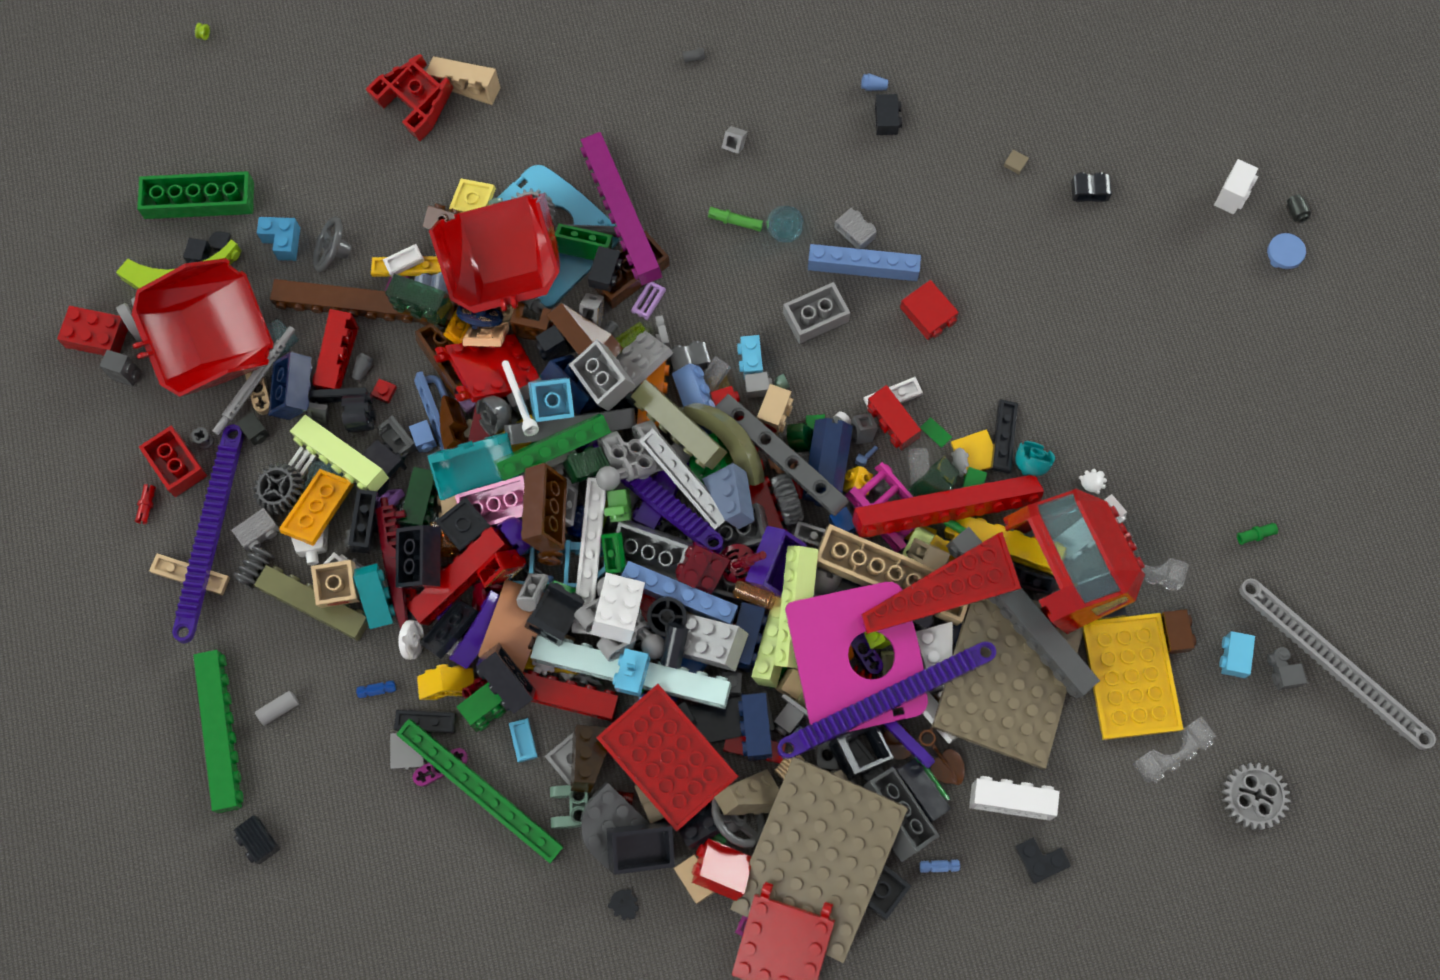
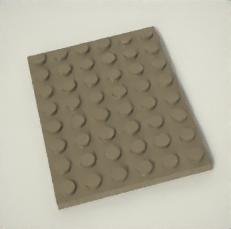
[932,599,1083,770]
[730,757,908,963]

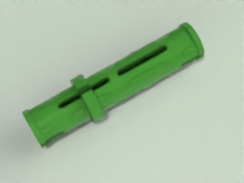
[708,207,763,232]

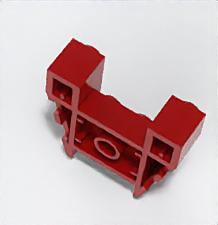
[365,54,454,141]

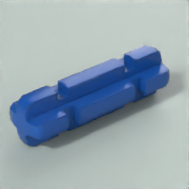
[356,681,396,698]

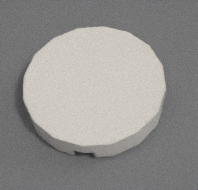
[399,620,424,660]

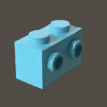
[737,335,763,377]
[1219,631,1255,678]

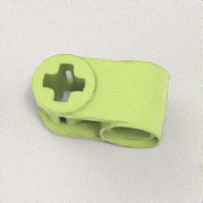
[903,527,935,560]

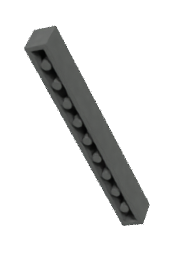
[946,527,1100,699]

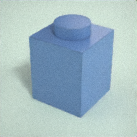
[409,420,437,453]

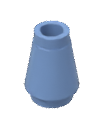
[861,73,888,91]

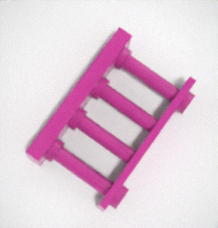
[845,462,915,552]

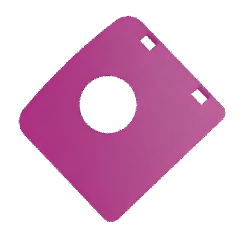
[785,582,928,732]

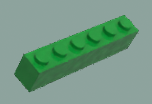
[493,414,611,481]

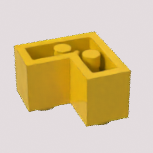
[417,664,474,700]

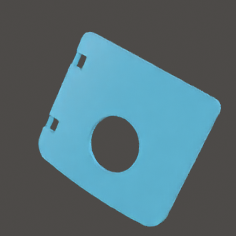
[497,165,620,308]

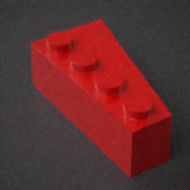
[312,309,359,390]

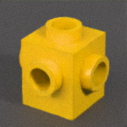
[843,466,874,496]

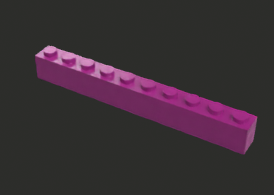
[580,132,663,285]

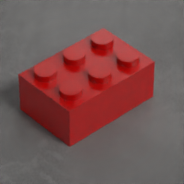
[57,306,128,356]
[867,385,921,451]
[139,425,208,497]

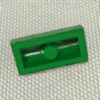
[601,532,626,573]

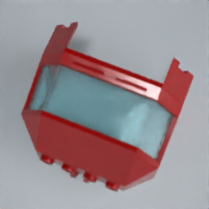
[1003,489,1145,634]

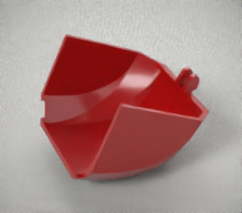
[429,193,560,313]
[132,258,274,397]

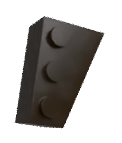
[570,725,608,792]

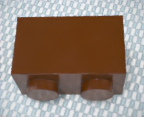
[1161,609,1196,654]

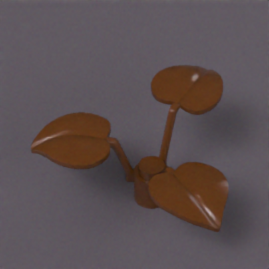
[883,691,965,785]

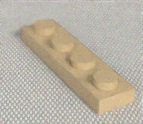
[149,554,230,596]

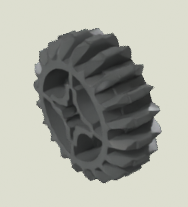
[252,463,305,514]
[771,474,804,526]

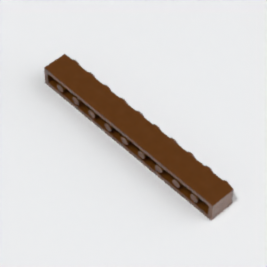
[270,279,458,328]

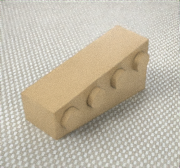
[426,57,500,105]

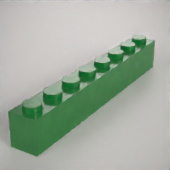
[193,650,244,813]

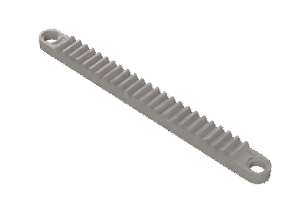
[1239,579,1436,750]

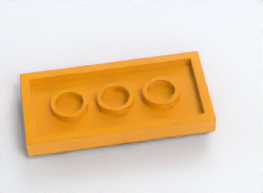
[279,469,354,546]

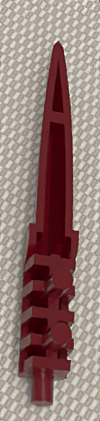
[376,497,408,629]

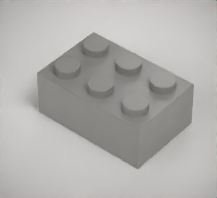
[783,282,850,344]
[569,339,636,411]
[683,614,748,671]

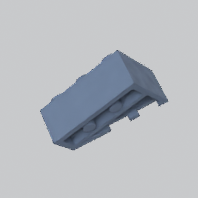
[702,463,755,529]

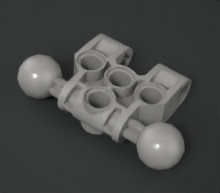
[596,420,690,491]
[574,577,665,662]

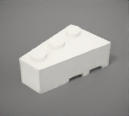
[916,621,953,693]

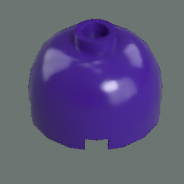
[497,517,531,557]

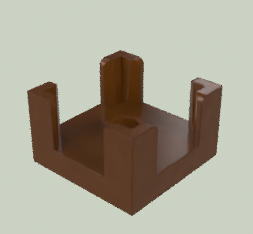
[510,302,554,342]

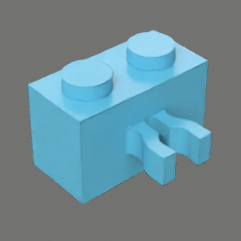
[613,648,651,697]

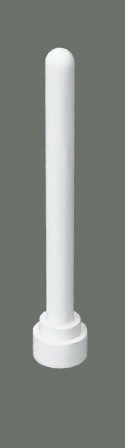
[502,360,539,436]

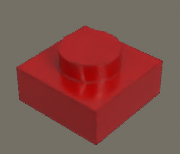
[372,379,397,404]

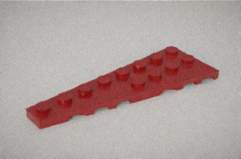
[861,532,1021,634]

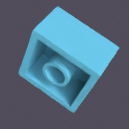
[528,378,574,422]

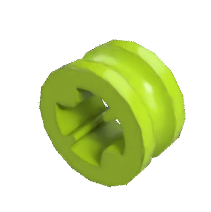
[195,23,210,40]

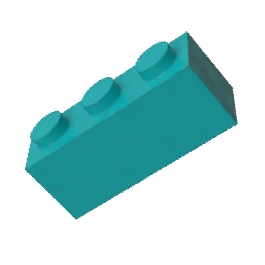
[353,563,396,629]

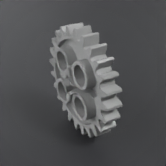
[1221,763,1291,830]

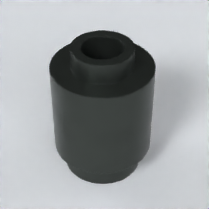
[1287,194,1311,223]

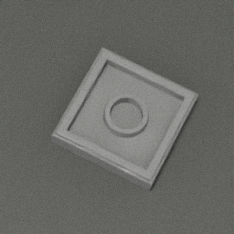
[545,733,573,785]

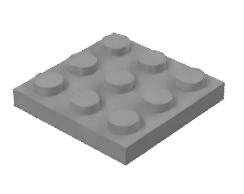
[616,330,673,392]

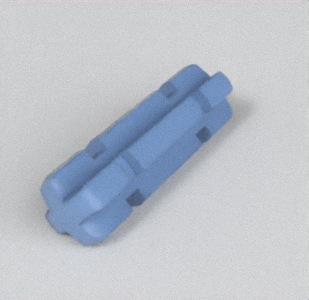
[919,860,960,873]

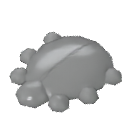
[951,448,969,477]

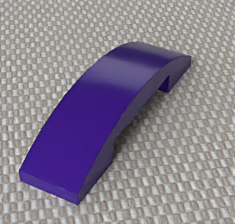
[449,590,500,669]

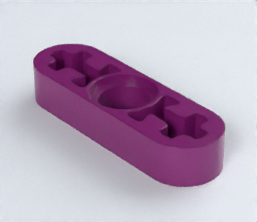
[413,748,468,787]

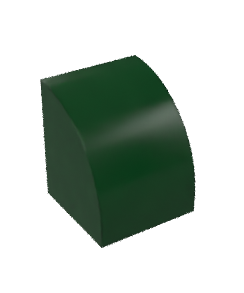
[787,423,813,452]

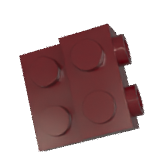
[675,541,730,594]

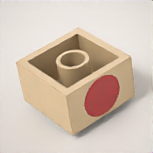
[757,384,794,437]
[311,560,360,608]

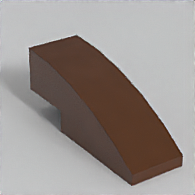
[440,395,468,449]

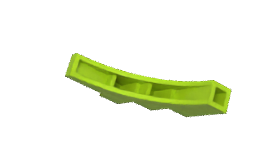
[116,240,242,290]

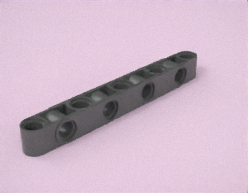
[715,394,849,516]

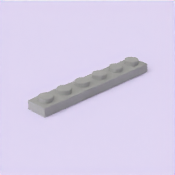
[639,428,725,530]

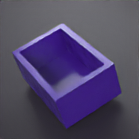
[745,526,807,598]

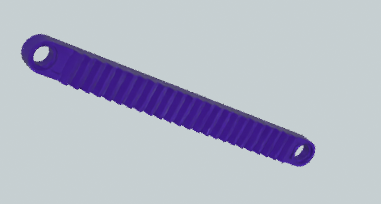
[172,424,244,643]
[579,439,723,553]
[777,641,996,759]

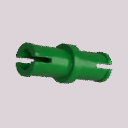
[1237,522,1278,545]

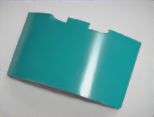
[427,433,519,500]

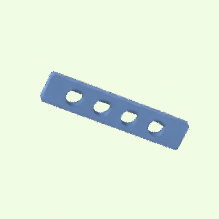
[414,371,449,450]

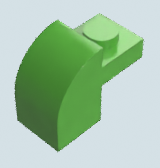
[604,488,631,522]

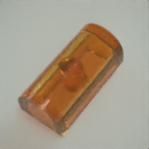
[733,580,776,610]

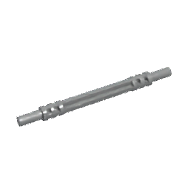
[212,326,295,435]

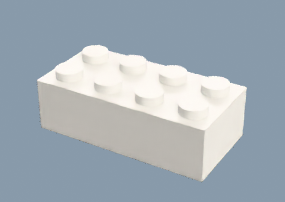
[969,776,1059,821]

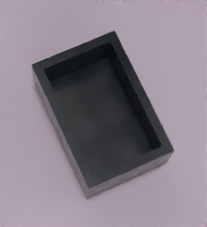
[606,821,675,875]

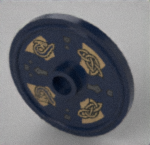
[456,305,504,329]

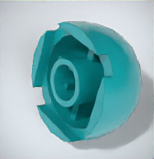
[1015,441,1055,476]

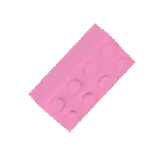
[455,475,525,526]

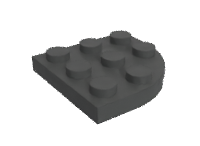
[581,782,649,869]

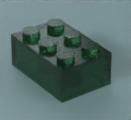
[385,273,453,325]

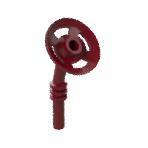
[721,544,766,583]

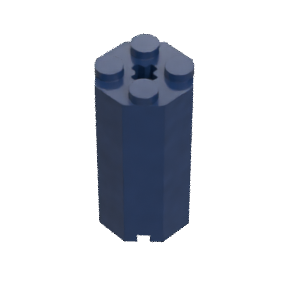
[802,418,853,507]

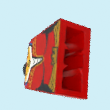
[476,549,526,588]

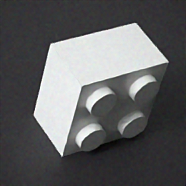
[1214,159,1258,214]

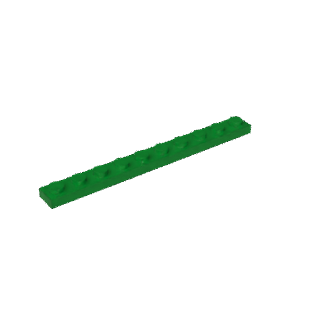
[396,719,564,863]

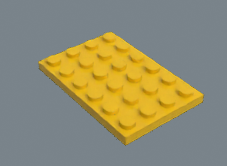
[1083,613,1184,740]

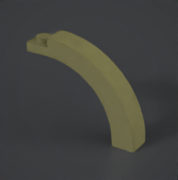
[679,403,765,486]

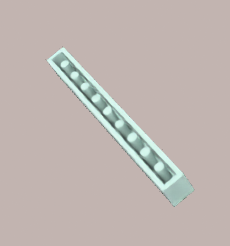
[530,635,731,709]

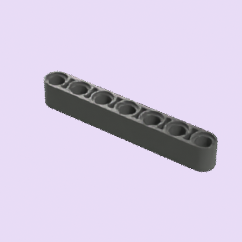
[504,408,636,444]

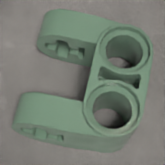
[550,785,589,829]

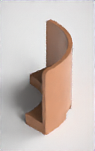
[478,580,544,673]

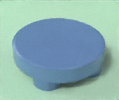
[1267,233,1306,269]

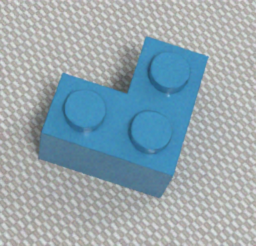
[257,217,300,261]

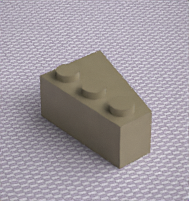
[714,769,779,815]

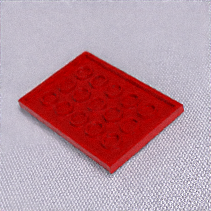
[596,684,738,832]

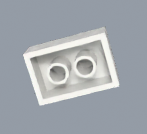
[591,573,645,644]

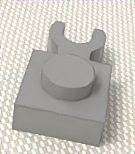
[655,315,670,348]

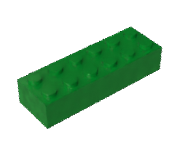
[137,171,254,219]

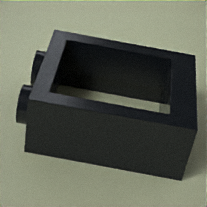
[828,725,894,780]

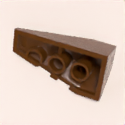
[547,303,623,358]

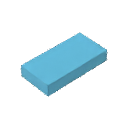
[509,718,538,763]

